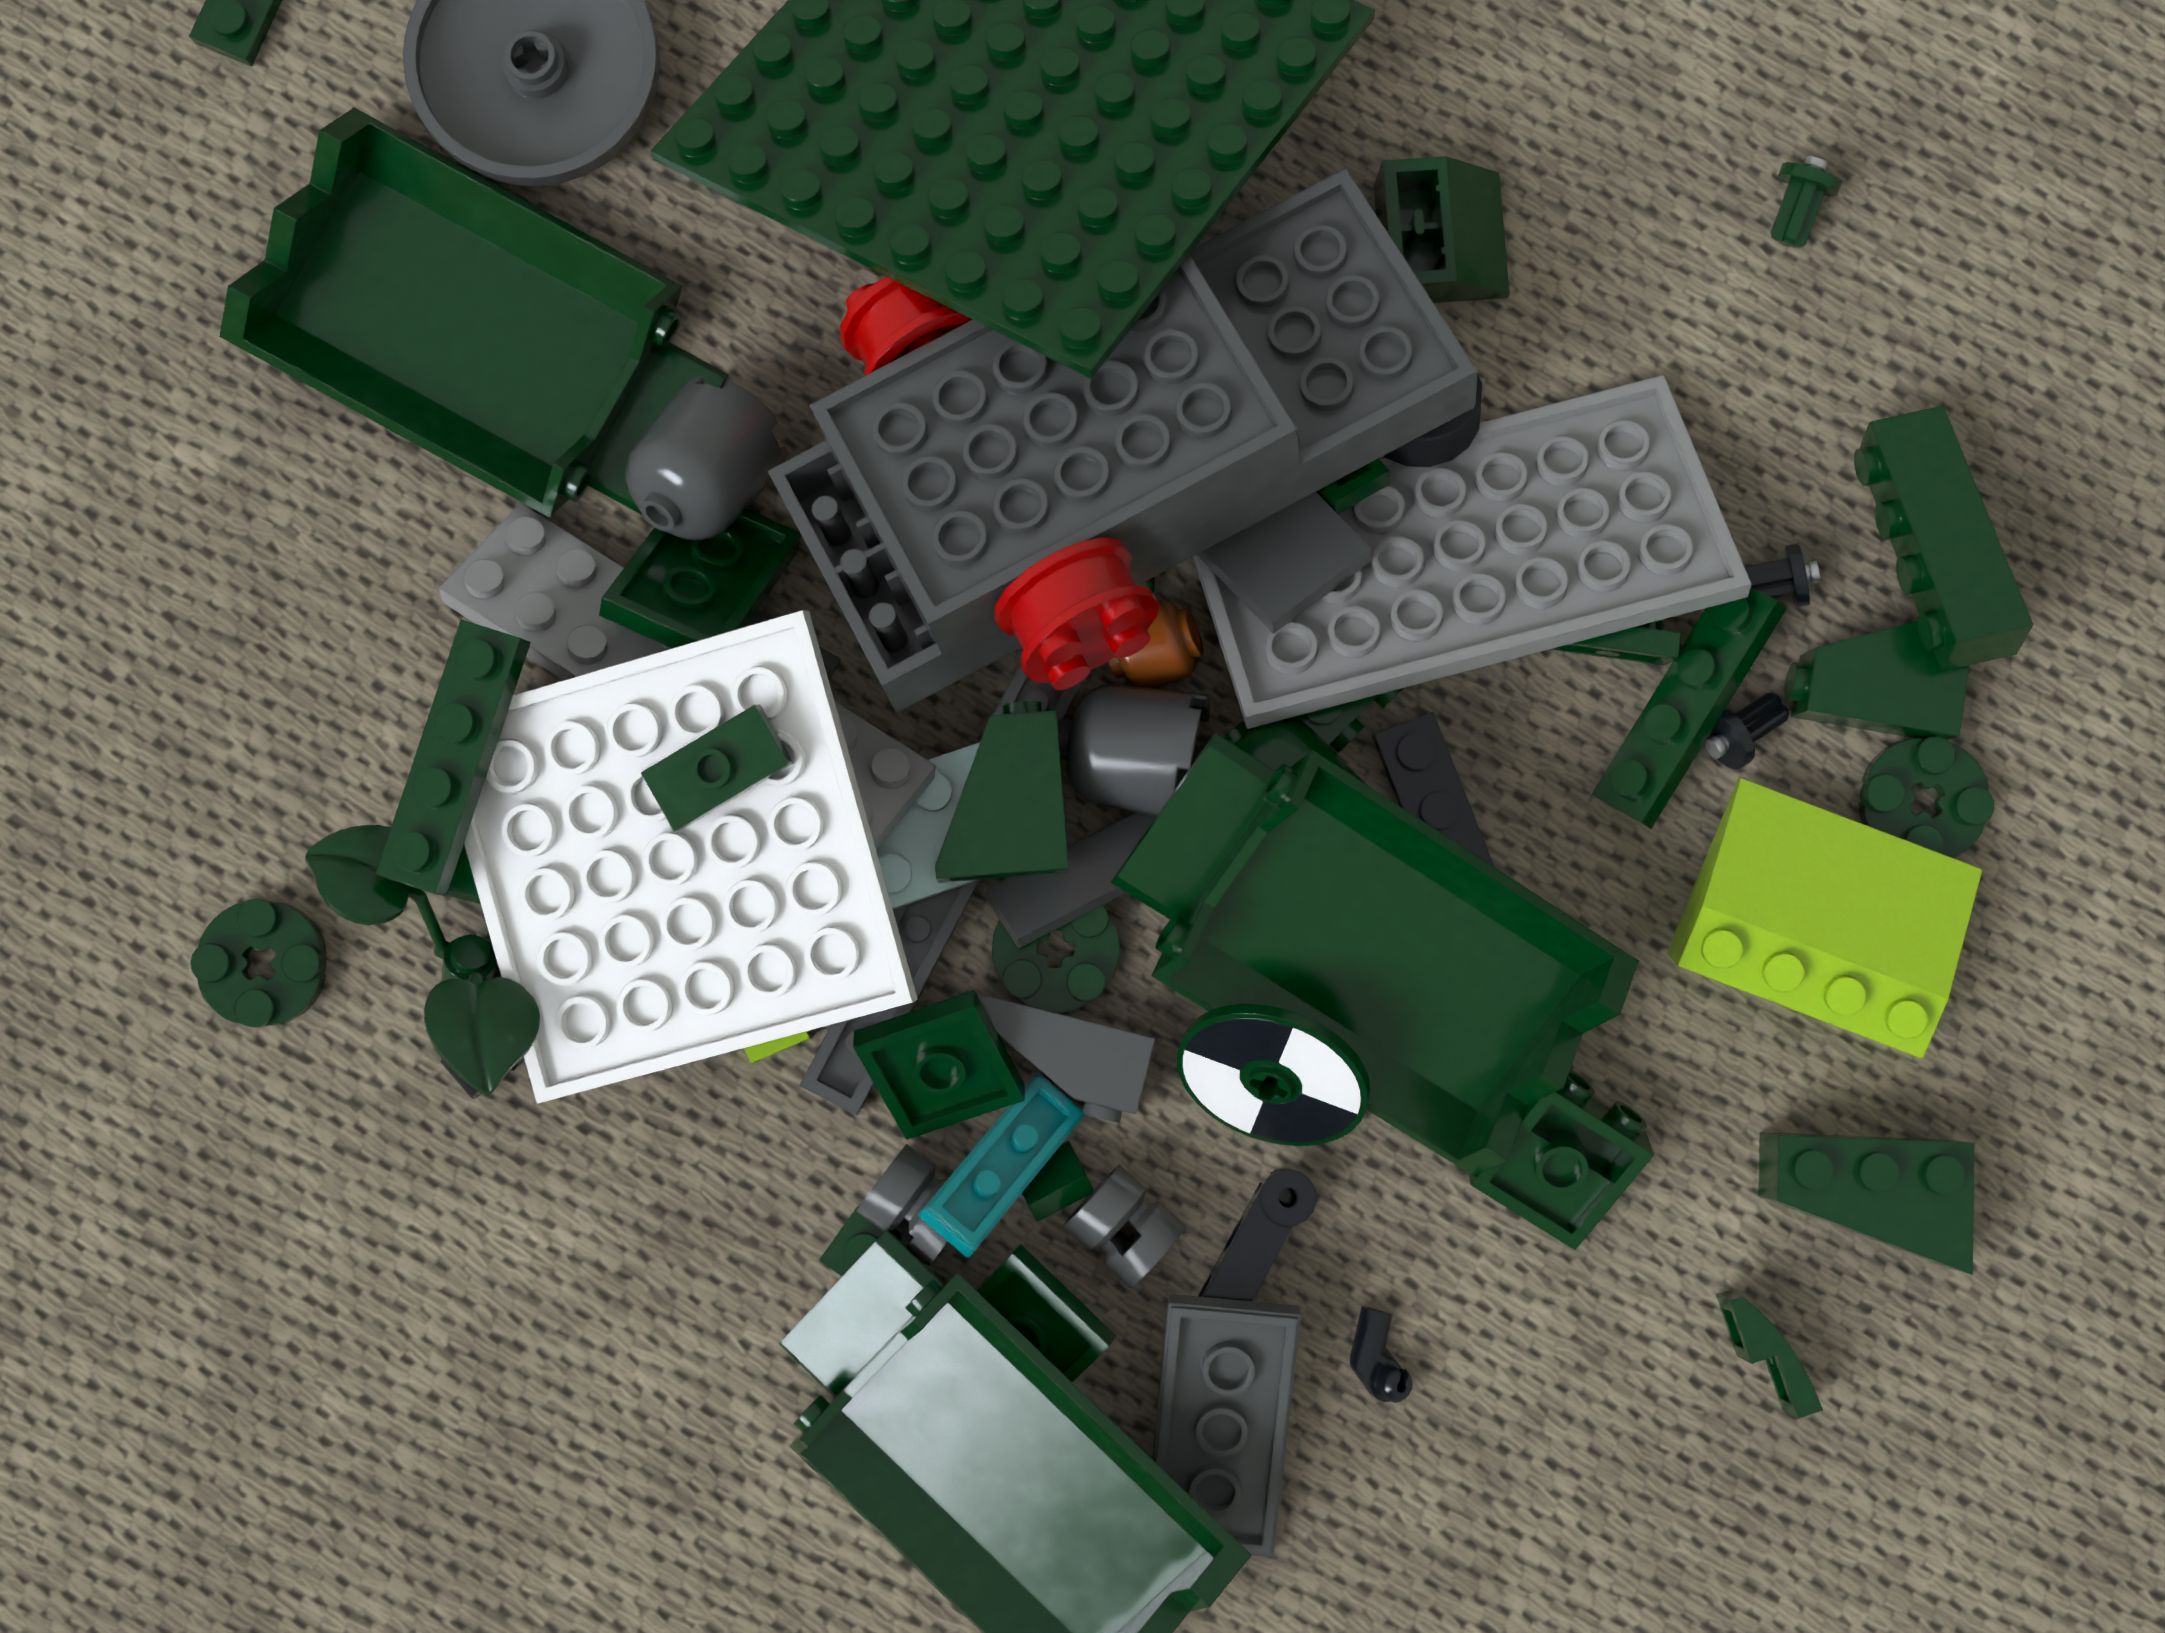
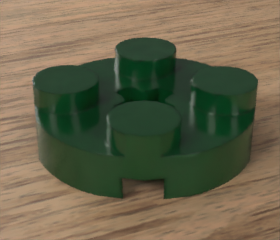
[1859,736,1994,858]
[191,899,327,1028]
[992,905,1120,1013]

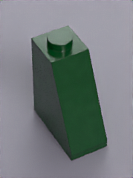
[1784,621,1970,740]
[935,701,1069,883]

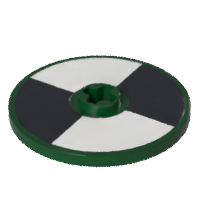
[1177,1004,1370,1146]

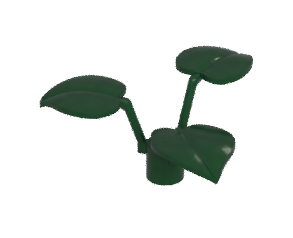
[305,825,540,1096]

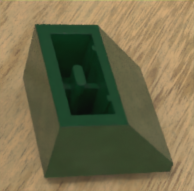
[1373,156,1510,303]

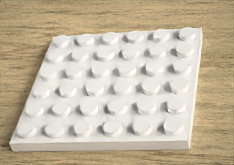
[464,610,918,1104]

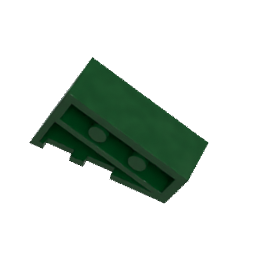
[1758,1132,1975,1275]

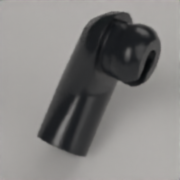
[1350,1306,1413,1403]

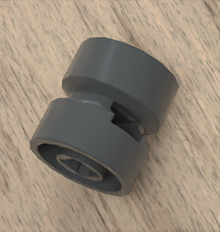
[856,1144,948,1266]
[1063,1164,1186,1288]

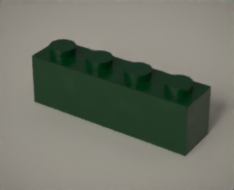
[1854,405,2033,671]

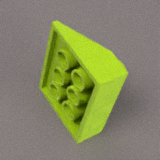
[1667,777,1983,1059]

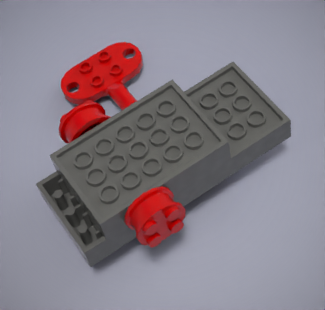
[768,168,1478,713]

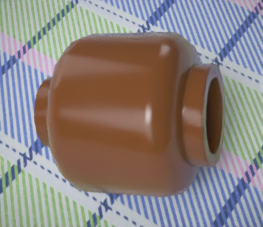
[1108,599,1204,688]

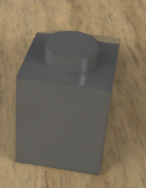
[966,991,1155,1123]

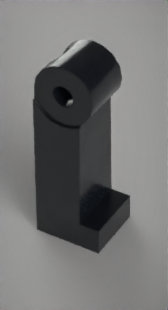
[1198,1169,1317,1301]

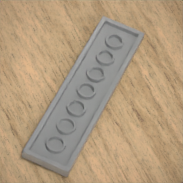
[439,503,936,850]

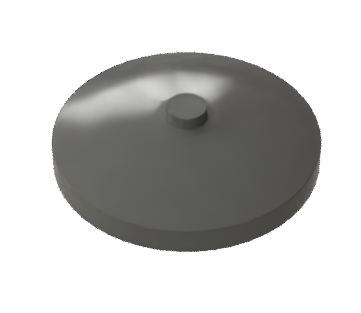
[403,0,660,186]

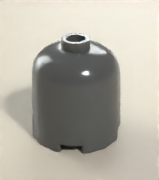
[626,376,788,540]
[1058,684,1210,816]

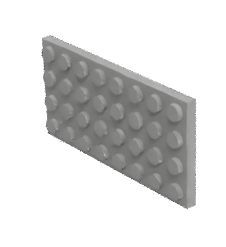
[1193,375,1751,729]

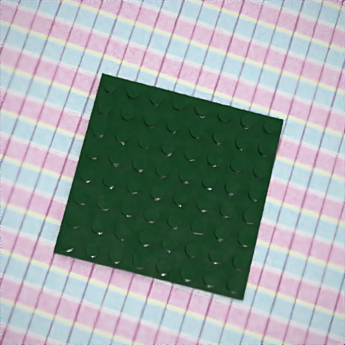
[651,0,1375,379]

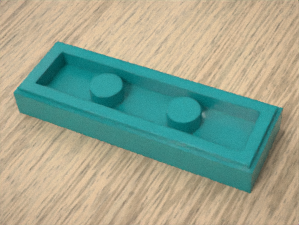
[917,1072,1085,1258]

